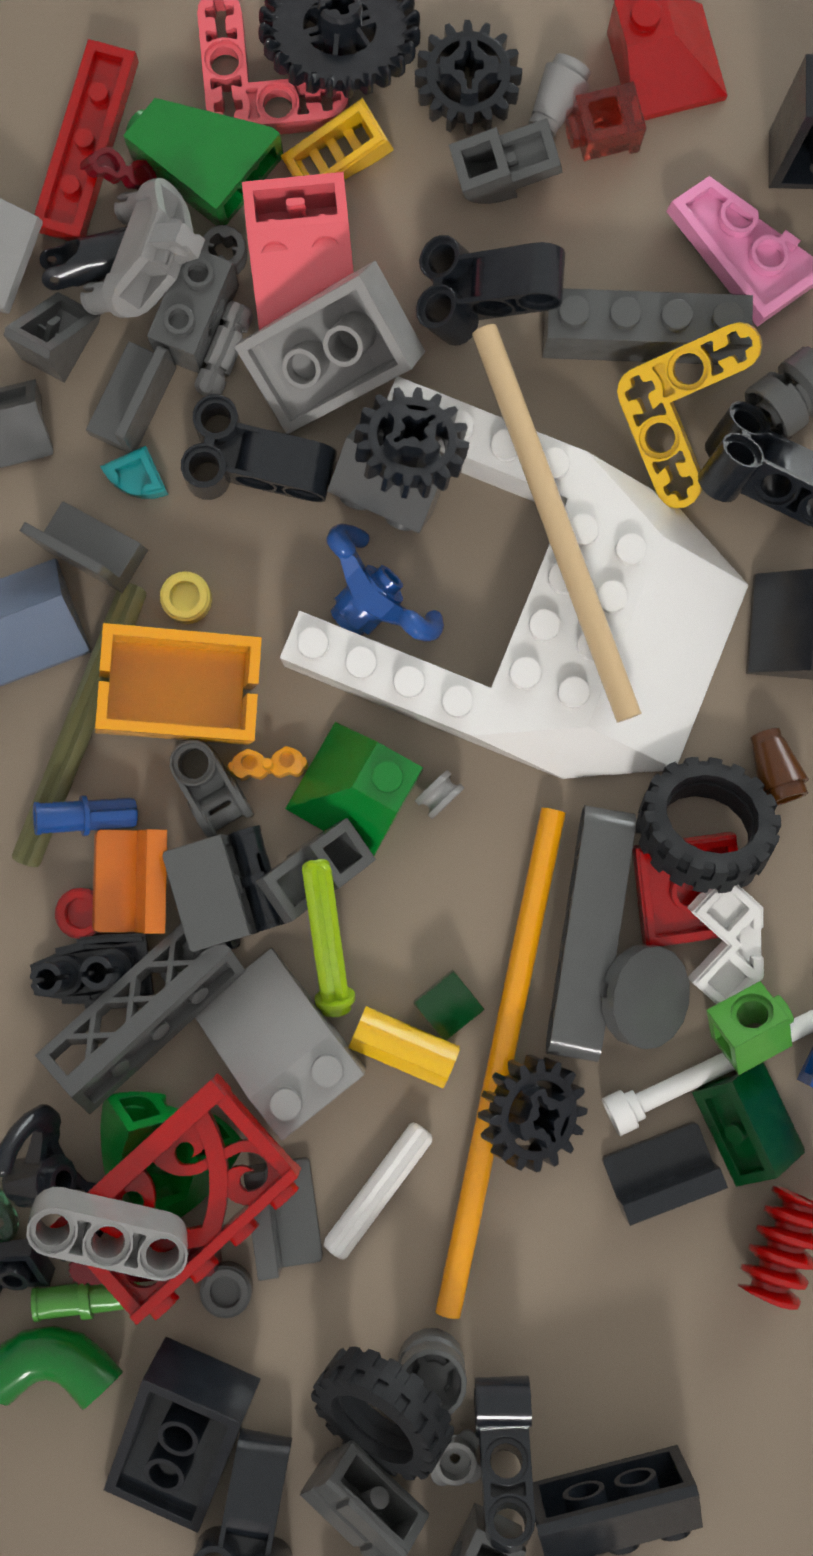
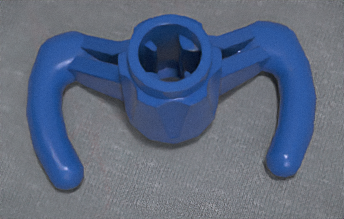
[326,523,444,641]

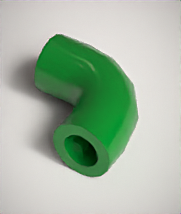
[0,1326,123,1410]

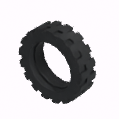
[636,757,781,893]
[311,1346,454,1480]

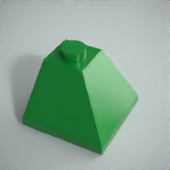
[285,722,423,856]

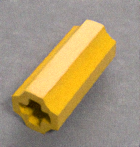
[348,1006,460,1089]

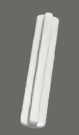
[324,1122,433,1260]

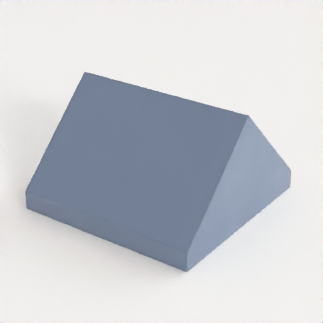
[0,558,92,687]

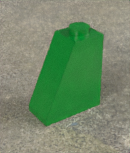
[123,98,283,226]

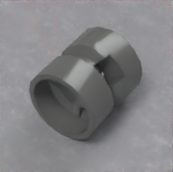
[745,346,813,439]
[398,1328,467,1415]

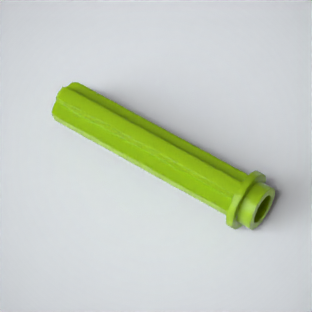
[302,859,356,1017]

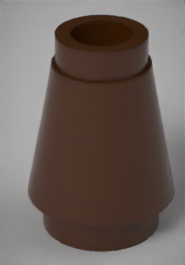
[750,728,809,806]

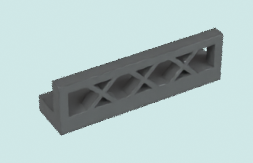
[35,923,245,1114]

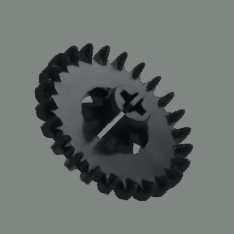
[258,0,421,98]

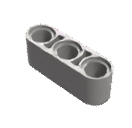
[26,1187,188,1281]

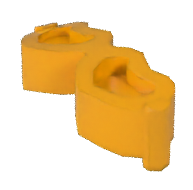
[228,746,308,781]

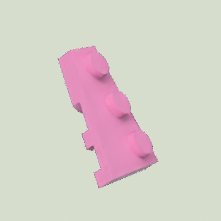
[666,176,813,327]

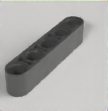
[546,805,636,1062]

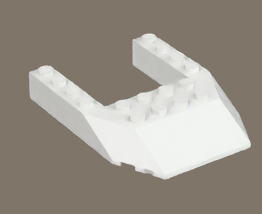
[280,376,748,779]

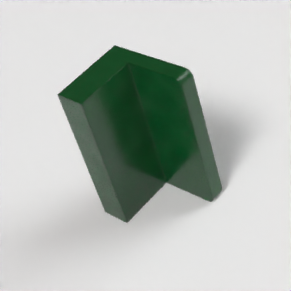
[692,1062,805,1187]

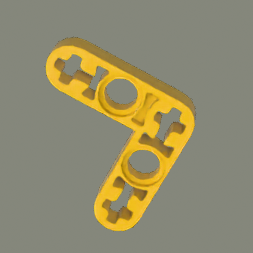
[617,322,763,509]

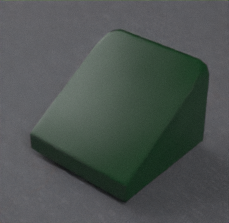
[413,969,485,1040]

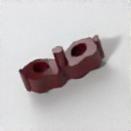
[80,147,157,191]

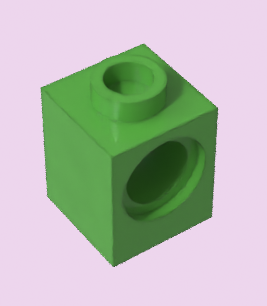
[706,981,794,1075]

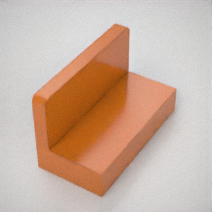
[92,829,167,934]

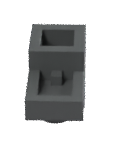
[449,118,563,204]
[255,818,376,924]

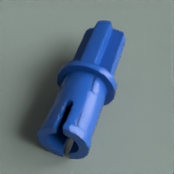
[33,795,138,836]

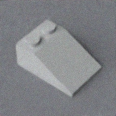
[234,260,426,434]
[195,948,366,1141]

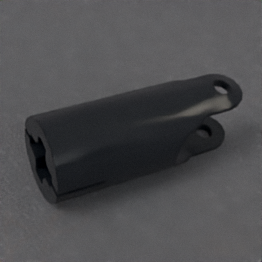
[39,226,127,290]

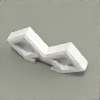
[687,885,764,1004]

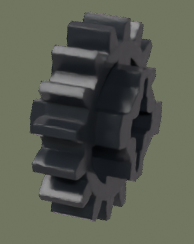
[415,20,522,135]
[353,387,470,499]
[478,1055,588,1172]

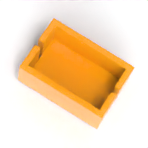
[95,623,262,745]

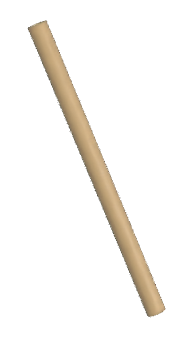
[472,324,642,723]

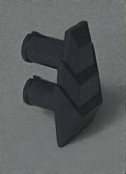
[30,933,154,1009]

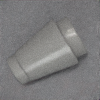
[529,53,591,137]

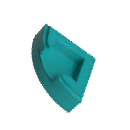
[100,446,169,499]

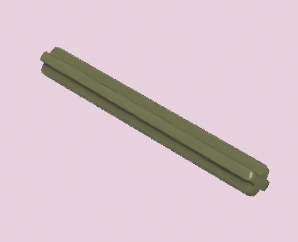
[12,583,147,867]

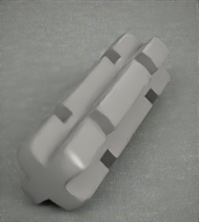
[194,301,253,396]

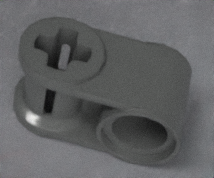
[169,740,255,838]

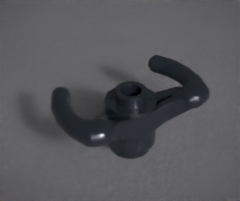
[0,1104,104,1262]

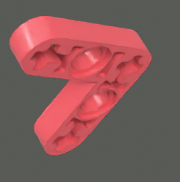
[197,0,350,135]

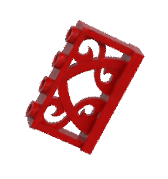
[50,1073,302,1325]

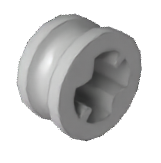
[415,770,465,819]

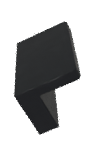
[602,1122,728,1226]

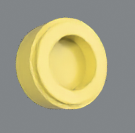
[160,571,212,624]

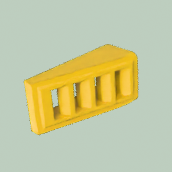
[281,98,394,180]

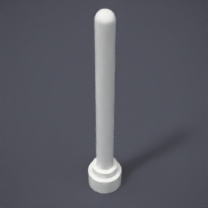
[602,1009,813,1136]

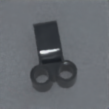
[416,235,565,346]
[181,394,337,502]
[698,401,813,527]
[474,1376,535,1554]
[193,1428,293,1556]

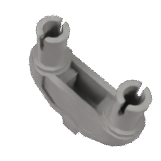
[80,178,205,318]

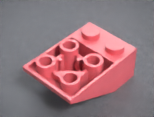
[242,172,354,330]

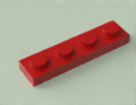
[34,39,139,241]

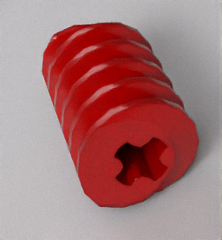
[738,1186,813,1310]

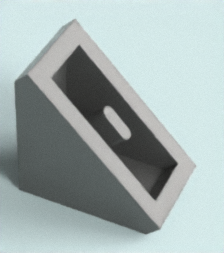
[4,292,101,383]

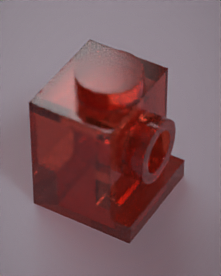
[565,81,647,161]

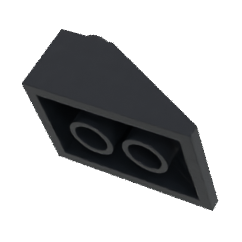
[104,1337,261,1533]

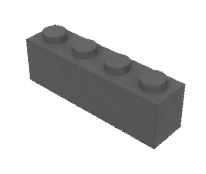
[542,288,753,365]

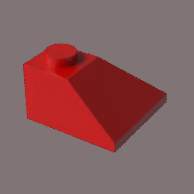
[607,0,728,124]

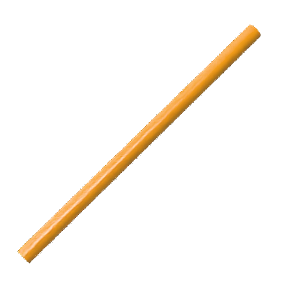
[435,807,566,1319]

